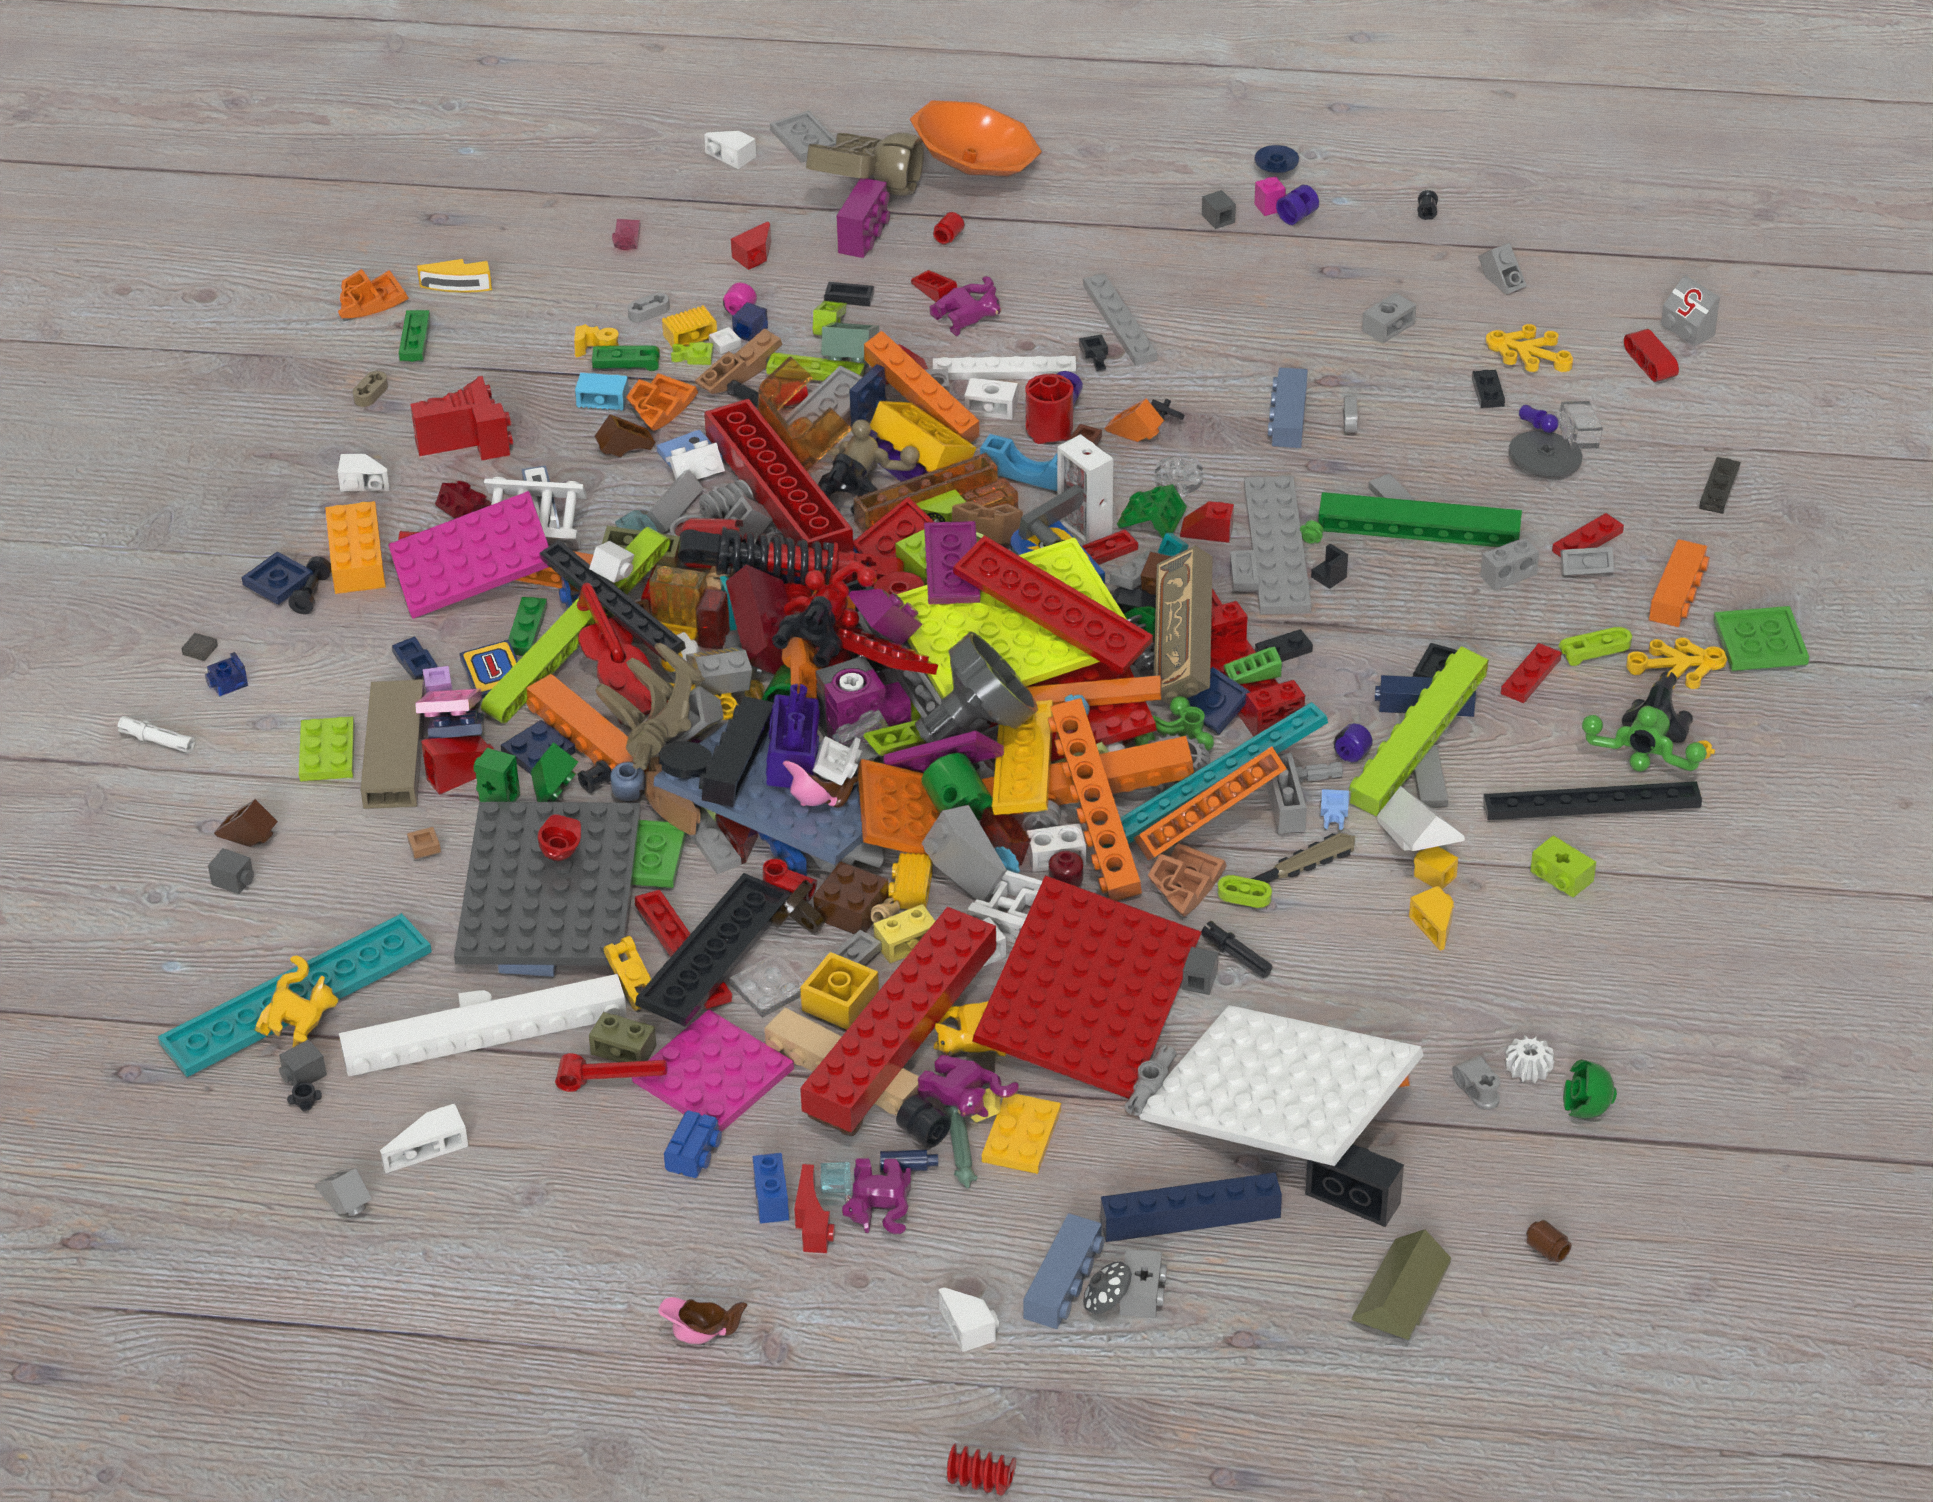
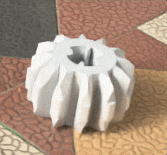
[1505,1035,1554,1084]

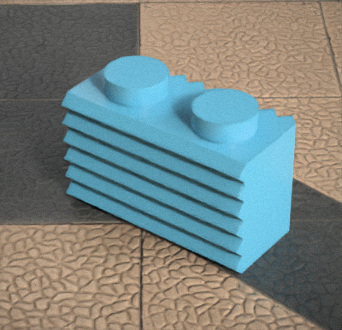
[575,373,629,411]

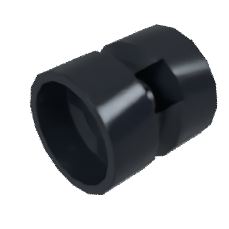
[896,1094,951,1148]

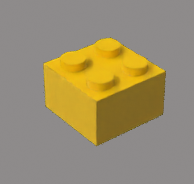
[800,952,879,1030]

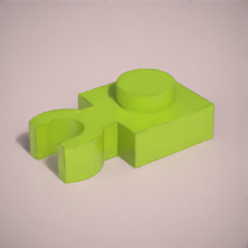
[671,342,714,365]

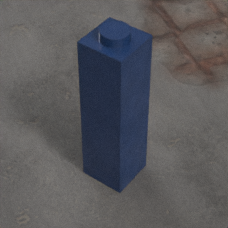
[1375,675,1476,717]

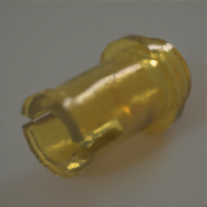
[744,680,765,700]

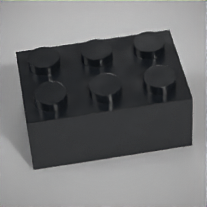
[1305,1144,1404,1227]

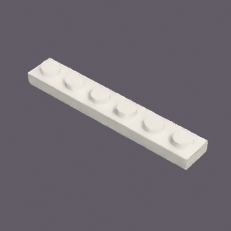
[933,356,1076,380]

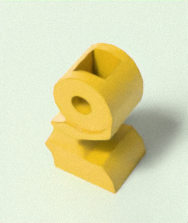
[574,324,619,358]

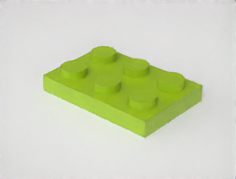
[299,716,355,781]

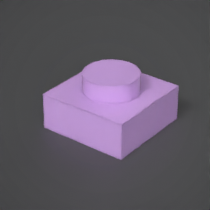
[423,666,452,694]

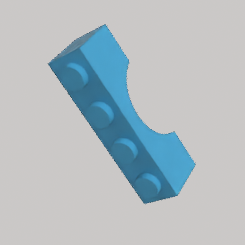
[980,434,1057,491]

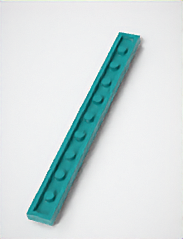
[1102,702,1328,848]

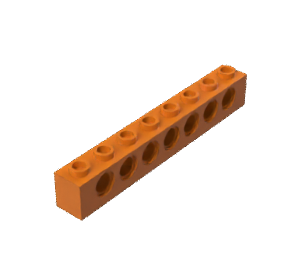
[1047,698,1142,901]

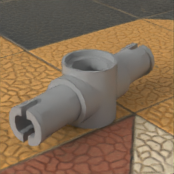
[1125,1045,1177,1116]

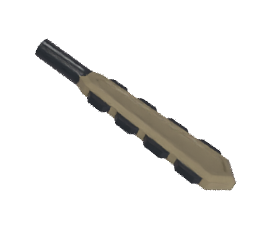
[1251,832,1355,883]

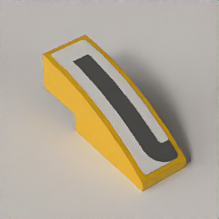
[417,259,492,292]

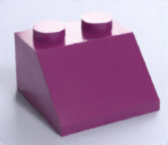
[848,589,923,645]

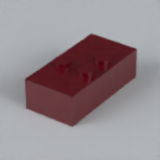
[726,564,788,675]

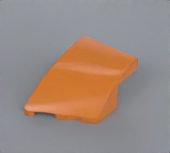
[338,269,409,318]
[626,373,698,431]

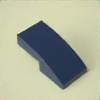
[392,636,438,679]

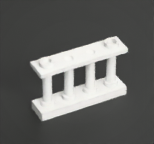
[484,477,587,549]

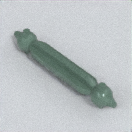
[944,1105,977,1188]

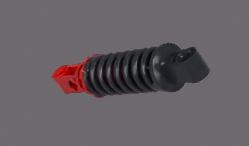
[678,527,904,588]

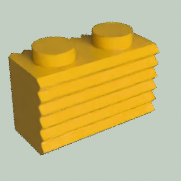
[662,305,717,347]
[888,852,933,909]

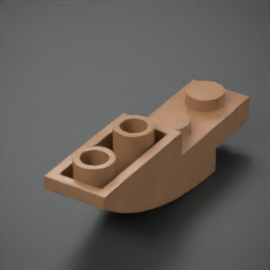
[695,328,782,394]
[645,757,700,835]

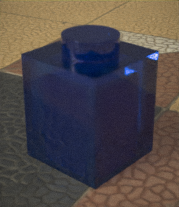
[732,302,768,341]

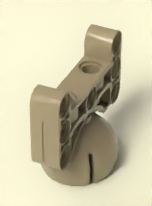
[806,132,924,196]

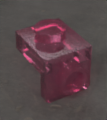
[612,219,641,250]

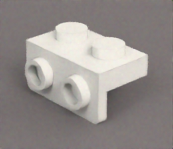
[666,440,725,480]
[813,736,862,786]

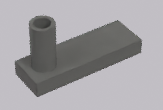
[1018,484,1084,546]

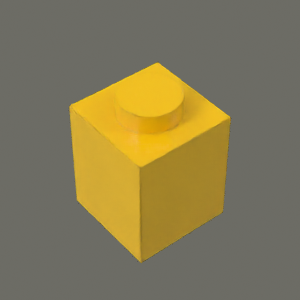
[1414,846,1458,890]

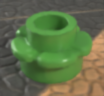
[1300,521,1324,544]

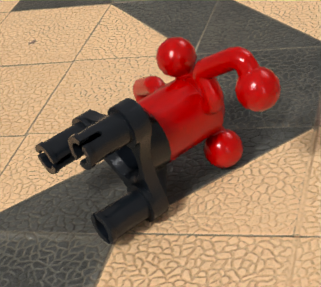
[772,561,877,668]

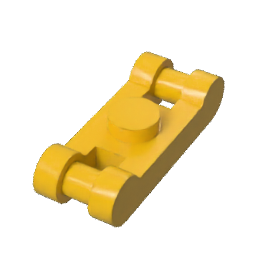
[603,936,651,1011]

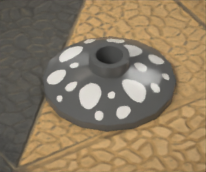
[1083,1261,1132,1314]

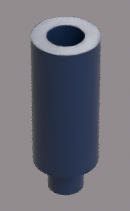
[880,1150,938,1172]

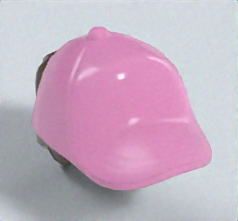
[783,761,859,808]
[658,1297,747,1344]

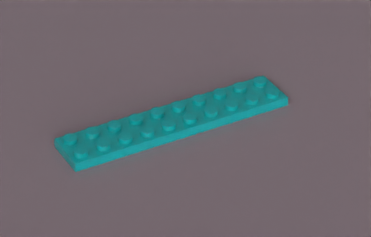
[158,913,432,1077]

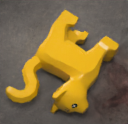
[255,956,339,1048]
[933,1001,1006,1056]

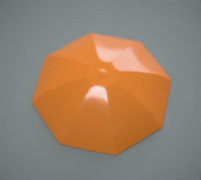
[910,100,1042,176]

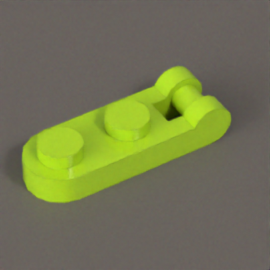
[1559,627,1632,666]

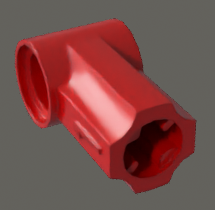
[762,859,817,902]

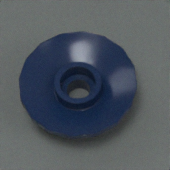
[1254,145,1299,173]

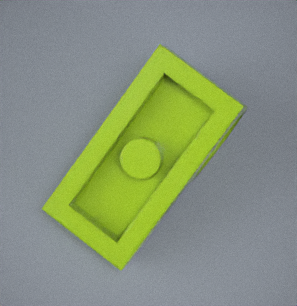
[813,301,847,336]

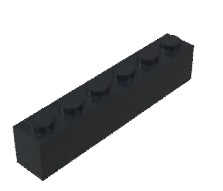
[699,696,774,807]

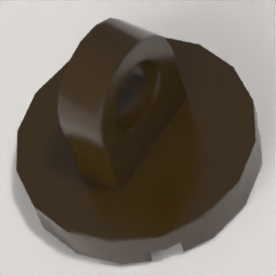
[771,880,825,933]

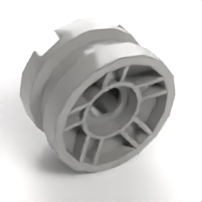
[1022,800,1061,835]

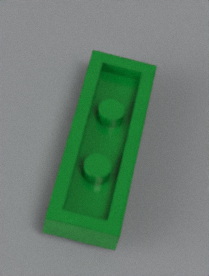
[399,310,430,362]
[508,597,548,656]

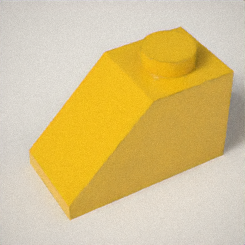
[1409,886,1454,951]

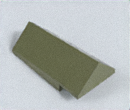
[1352,1229,1451,1340]

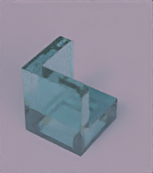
[615,510,658,532]
[821,1162,851,1204]

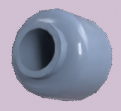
[610,762,646,801]

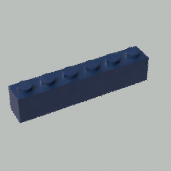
[1100,1172,1282,1242]

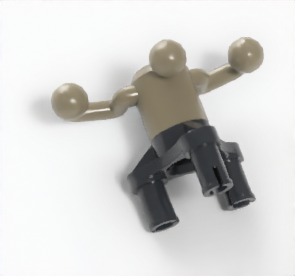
[810,420,920,517]

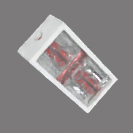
[1057,434,1114,545]

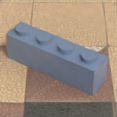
[1268,368,1308,448]
[1023,1213,1105,1329]

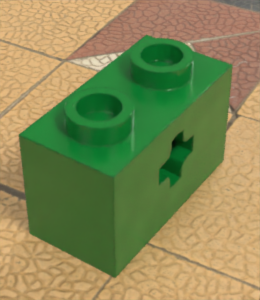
[474,748,521,802]

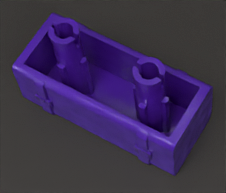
[766,684,820,788]

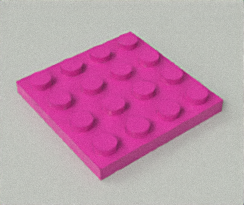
[632,1009,794,1131]

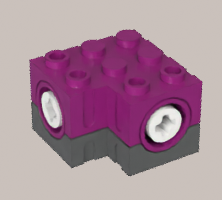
[816,656,911,748]

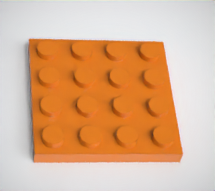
[857,759,939,856]

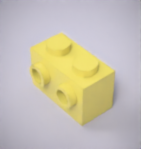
[873,904,935,964]

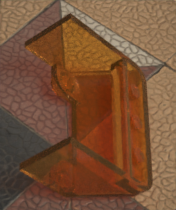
[757,356,852,471]

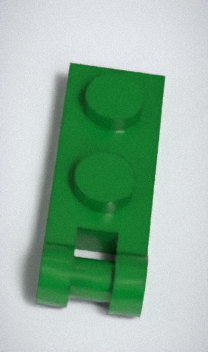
[592,345,660,371]

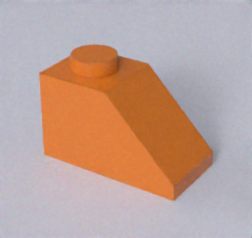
[1104,398,1164,442]

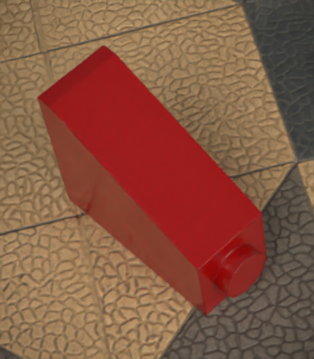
[421,736,494,795]

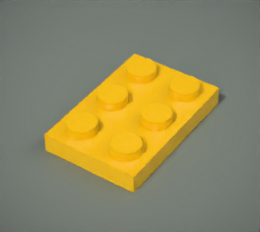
[982,1094,1061,1174]

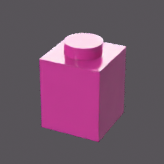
[1254,176,1286,216]

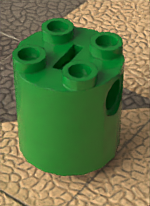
[921,753,993,821]

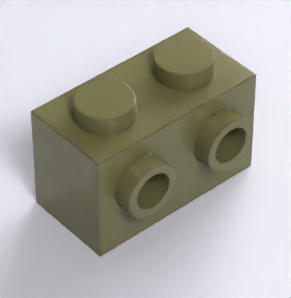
[589,1012,657,1062]

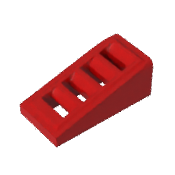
[911,270,958,302]

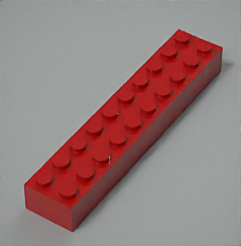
[704,398,854,553]
[800,906,996,1133]

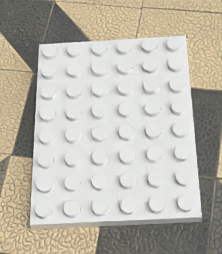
[1139,1005,1424,1166]

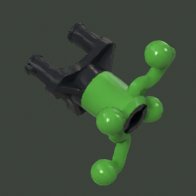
[1582,671,1707,772]

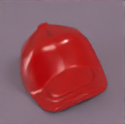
[538,814,581,861]

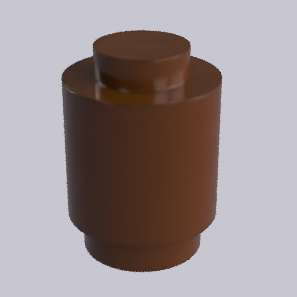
[1526,1220,1572,1262]

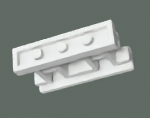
[968,870,1042,943]

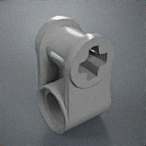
[1452,1055,1500,1110]

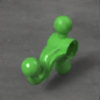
[1134,696,1214,751]

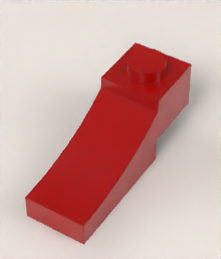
[794,1164,835,1254]

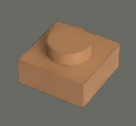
[407,827,441,859]

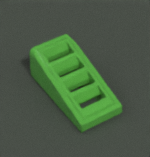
[1224,647,1282,684]

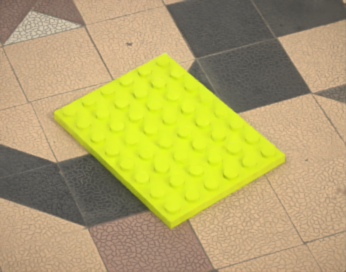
[897,537,1127,699]

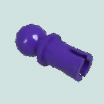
[1519,405,1559,433]

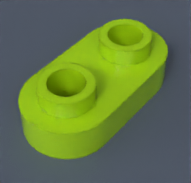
[1218,875,1272,908]

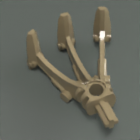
[595,643,705,770]

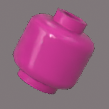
[723,282,757,317]

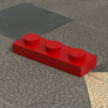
[1552,513,1624,557]
[1501,643,1562,704]

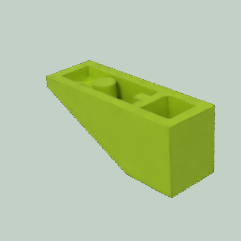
[863,720,927,756]

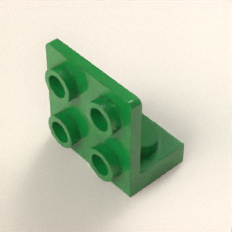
[1117,484,1187,539]

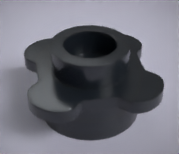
[287,1082,322,1111]

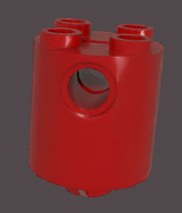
[1025,374,1073,444]

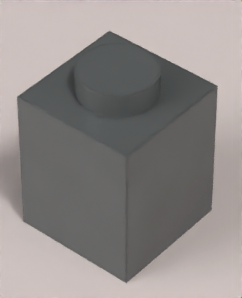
[1202,190,1236,229]
[208,848,254,894]
[1182,947,1218,995]
[279,1039,327,1087]

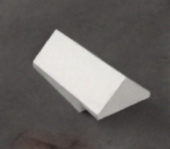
[1377,786,1465,851]

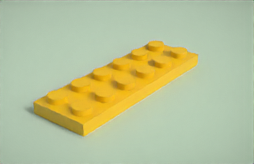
[992,700,1053,815]

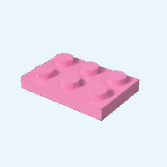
[416,688,482,717]

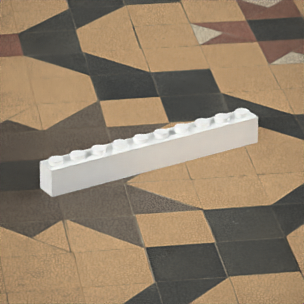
[339,974,627,1077]

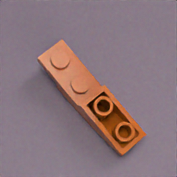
[782,637,823,699]

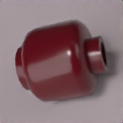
[1048,851,1083,887]

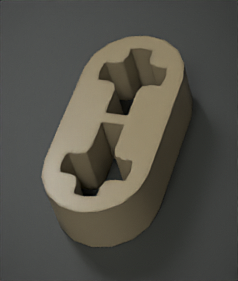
[353,371,388,407]

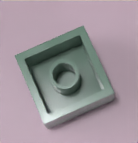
[821,322,879,362]

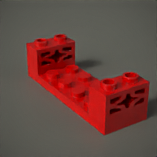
[1210,601,1306,737]

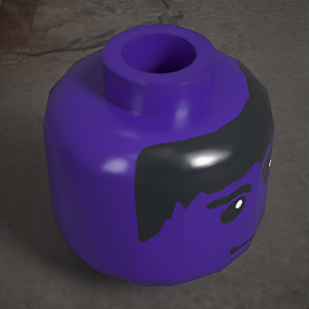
[1333,723,1373,763]

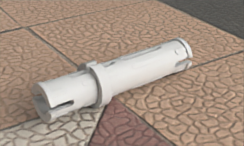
[118,716,195,754]

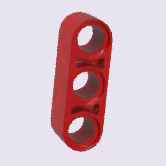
[1624,329,1679,382]

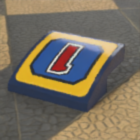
[459,639,518,699]

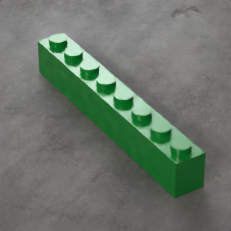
[1318,492,1522,547]

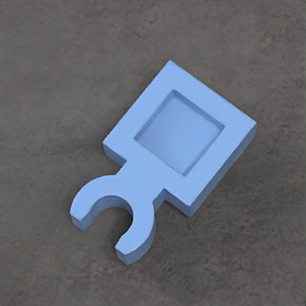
[1321,789,1349,830]

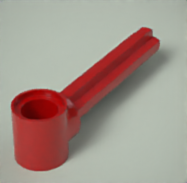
[555,1053,668,1092]

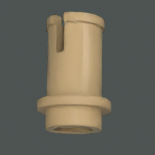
[871,898,900,923]

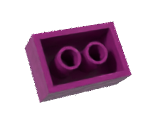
[836,178,890,258]

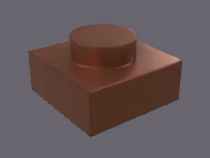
[1070,424,1102,445]

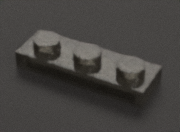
[1699,457,1741,514]

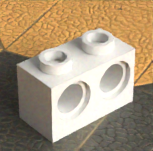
[1027,823,1086,872]

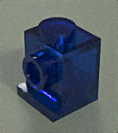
[205,652,248,697]

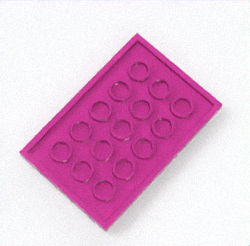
[388,491,549,619]

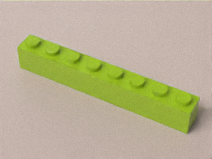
[1349,646,1489,817]

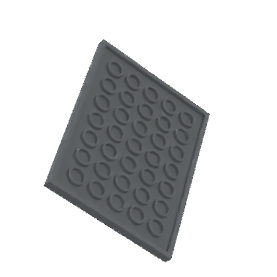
[454,802,641,965]

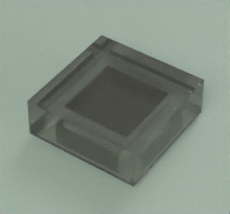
[181,633,218,661]

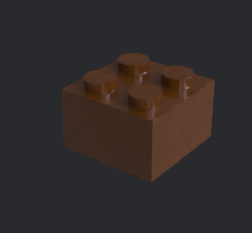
[813,861,889,934]

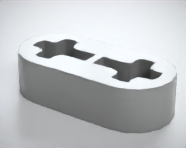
[628,293,670,322]
[1344,396,1357,433]

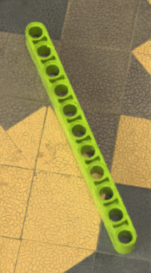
[481,527,671,724]

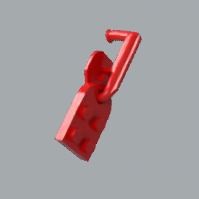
[577,582,668,724]

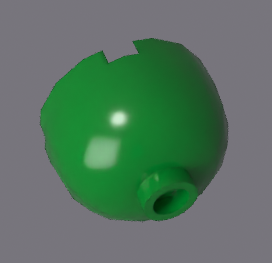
[1563,1059,1617,1119]

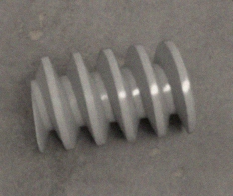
[699,479,754,519]

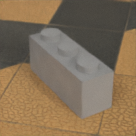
[1265,753,1307,834]

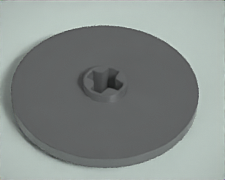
[1509,431,1582,477]

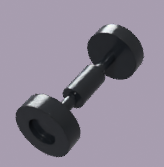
[288,556,332,614]

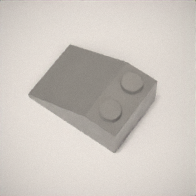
[922,805,1007,902]

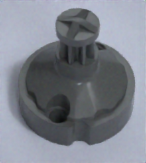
[915,632,1038,743]

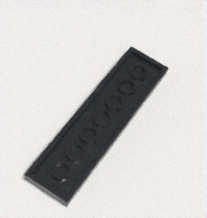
[635,873,792,1026]

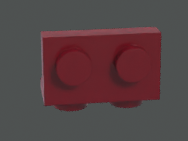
[435,481,492,519]

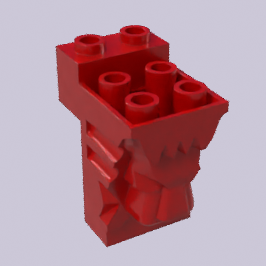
[410,376,513,461]

